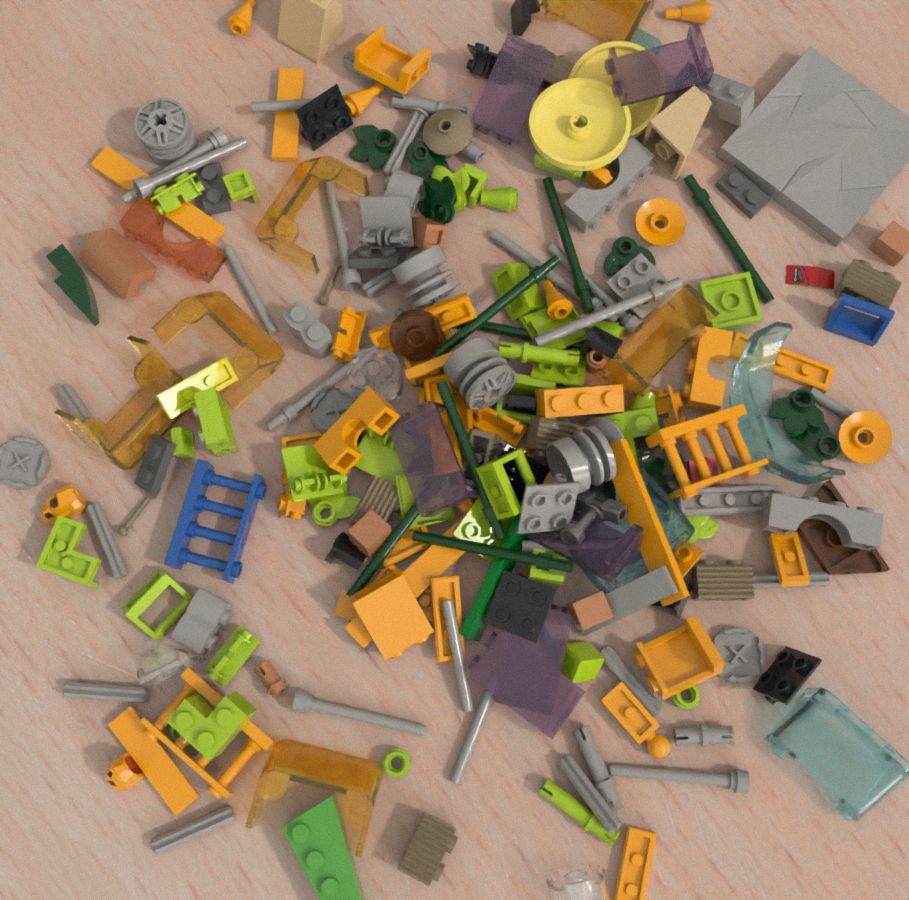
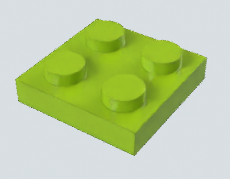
[698,271,764,330]

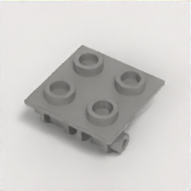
[358,196,414,247]
[605,253,677,320]
[517,473,580,534]

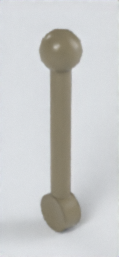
[318,257,342,305]
[118,492,158,536]

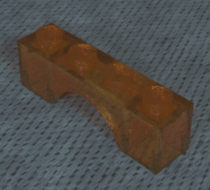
[119,198,227,283]

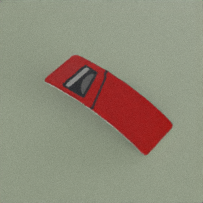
[786,265,835,290]

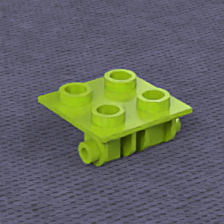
[531,348,588,388]
[354,426,422,486]
[280,444,347,502]
[452,496,514,564]

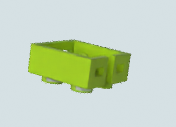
[191,387,238,457]

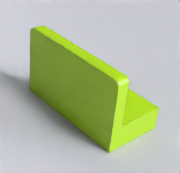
[490,262,547,321]

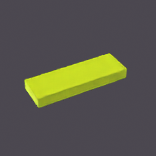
[155,356,239,419]

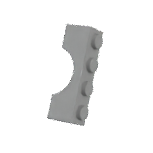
[562,137,655,234]
[761,491,884,551]

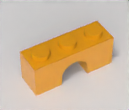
[682,326,733,413]
[535,383,624,418]
[313,387,400,475]

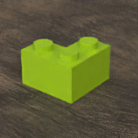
[166,691,257,761]

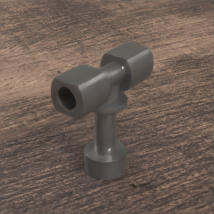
[560,490,628,548]

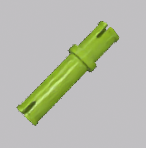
[498,341,580,368]
[538,778,621,847]

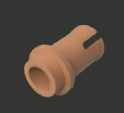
[586,349,608,374]
[254,660,287,698]

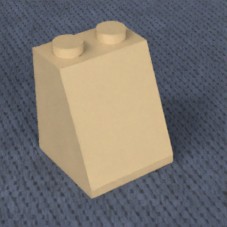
[277,0,345,64]
[642,85,712,181]

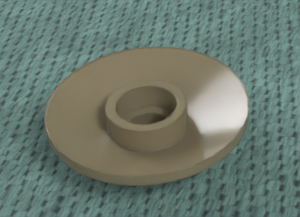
[423,108,473,156]

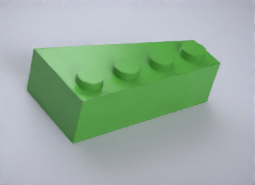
[281,793,365,900]

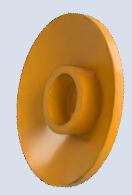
[635,198,686,247]
[838,411,892,464]

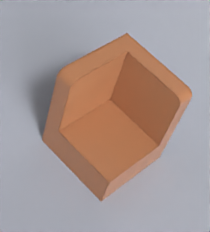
[411,216,448,250]
[869,221,909,267]
[347,510,392,559]
[566,591,613,630]

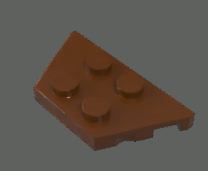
[797,479,890,576]

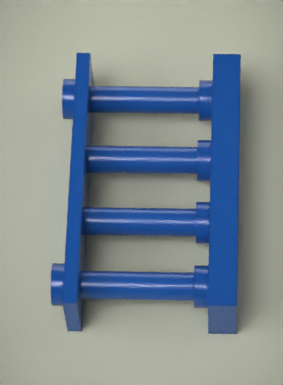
[164,459,267,584]

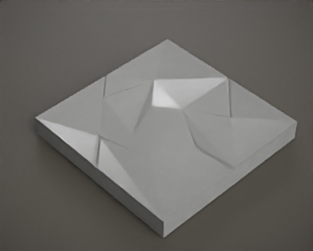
[717,46,909,247]

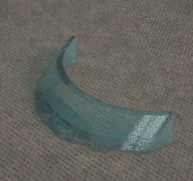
[729,322,846,485]

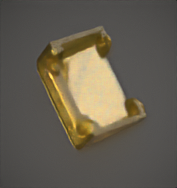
[540,0,657,43]

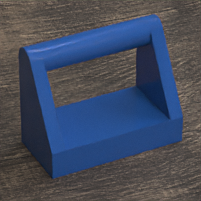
[823,293,895,347]

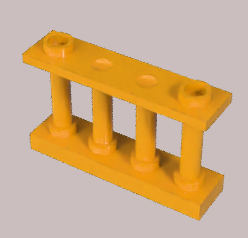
[645,404,769,501]
[140,667,276,799]

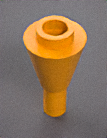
[227,0,257,36]
[666,0,711,24]
[343,82,384,118]
[542,280,573,320]

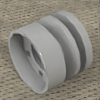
[134,98,198,167]
[391,244,461,310]
[444,337,517,410]
[546,426,617,495]

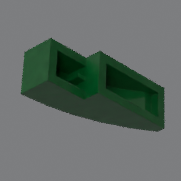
[46,244,99,326]

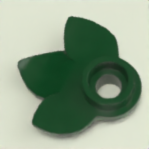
[349,124,397,169]
[407,141,452,185]
[417,176,456,224]
[604,237,656,276]
[769,389,824,437]
[786,422,841,468]
[641,452,685,497]

